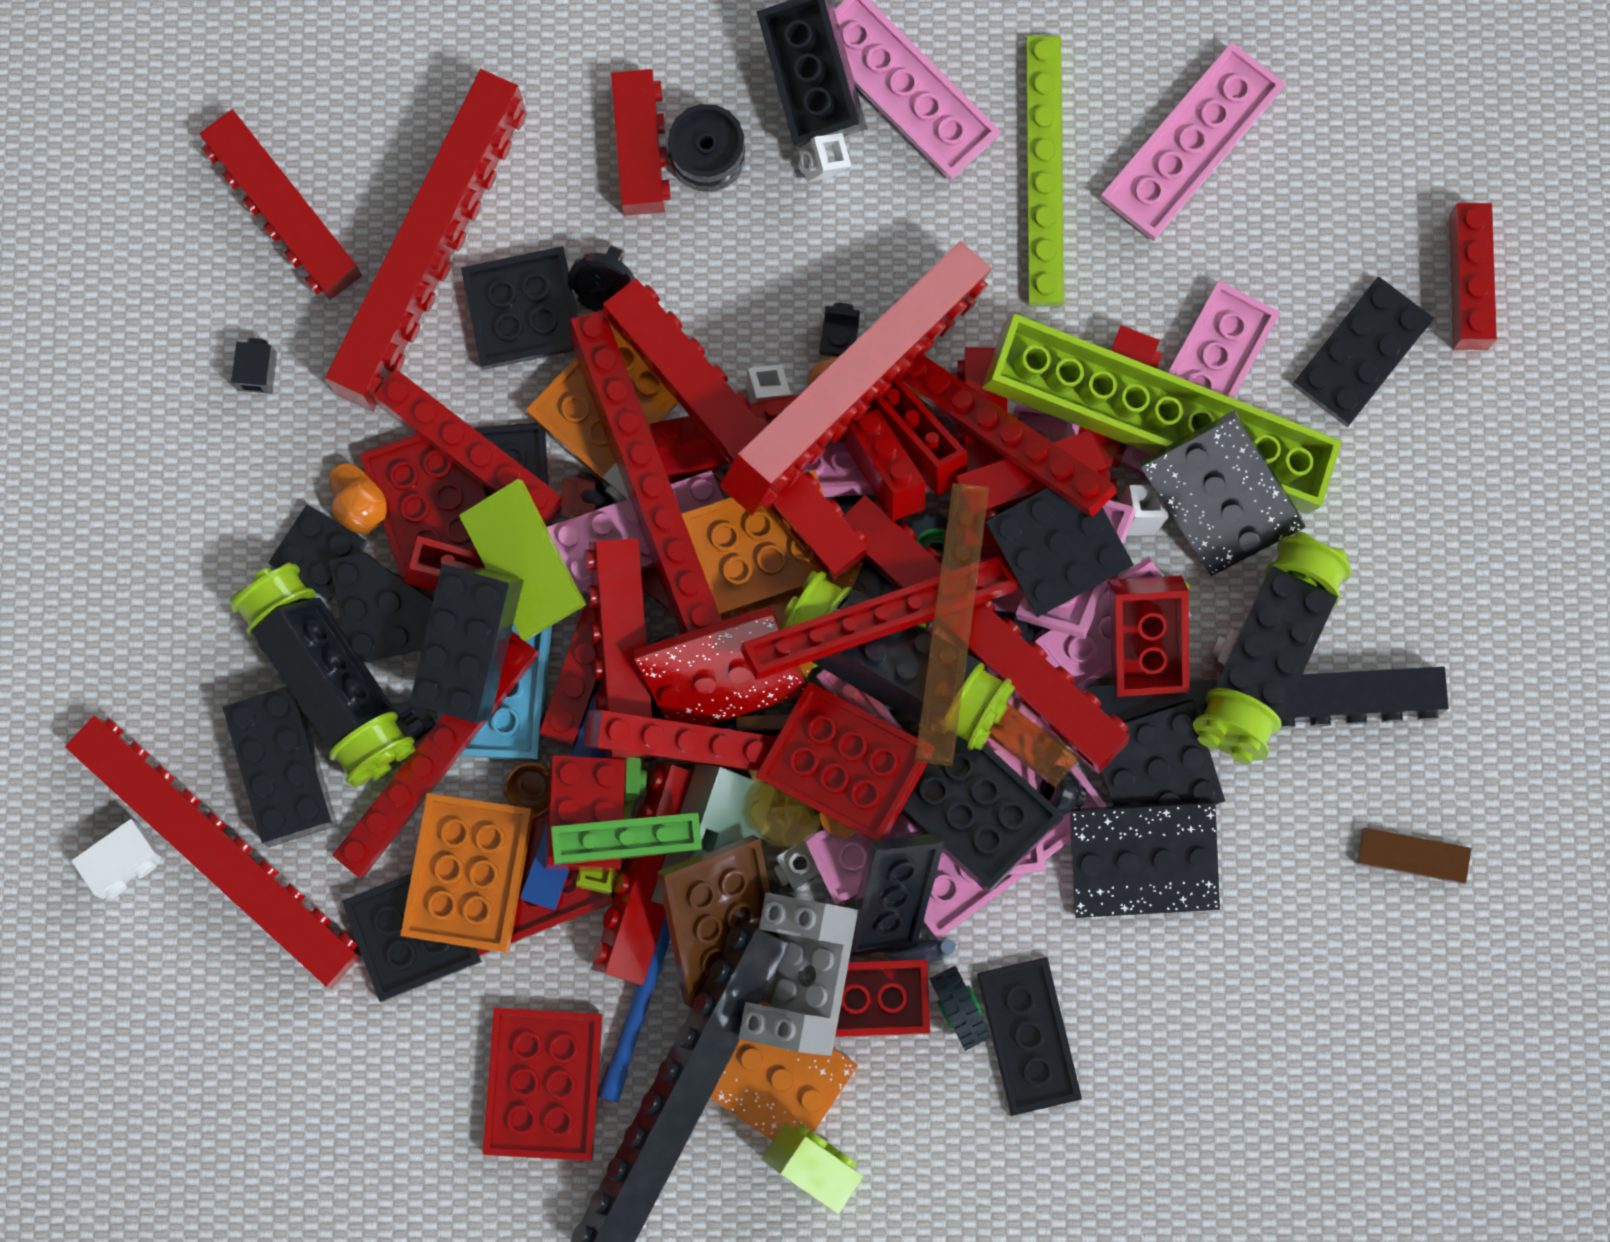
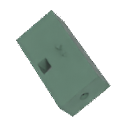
[651,763,776,906]

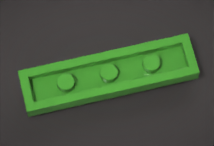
[551,813,702,865]

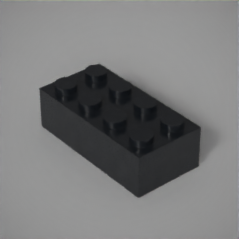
[756,0,868,148]
[409,561,524,723]
[222,686,338,848]

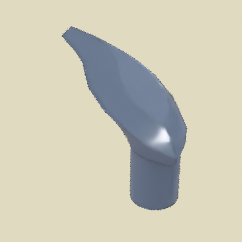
[889,939,957,963]

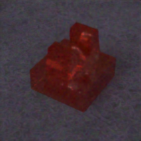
[562,477,596,516]

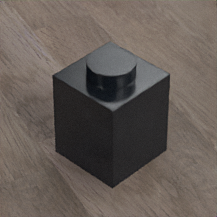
[231,338,277,394]

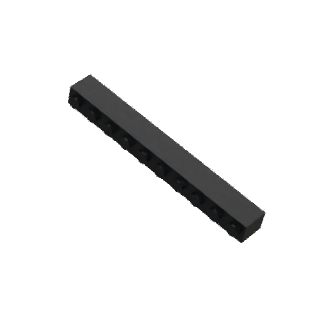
[1083,666,1449,729]
[571,918,789,1242]

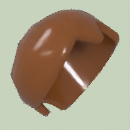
[503,761,550,817]

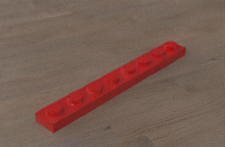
[901,356,1117,517]
[740,555,1019,680]
[332,631,541,879]

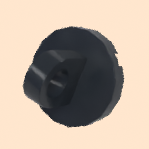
[567,245,635,312]

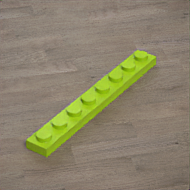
[1026,36,1064,306]

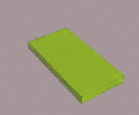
[459,479,586,641]

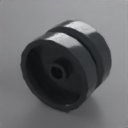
[668,104,746,192]

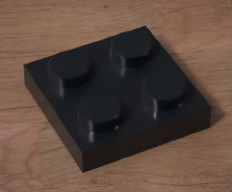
[268,504,367,602]

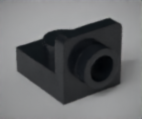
[819,303,860,357]

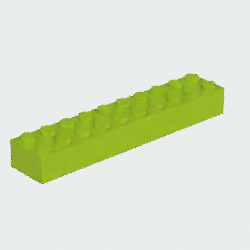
[982,313,1342,514]

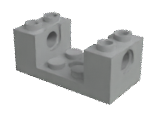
[739,893,858,1056]

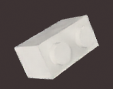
[71,819,162,899]

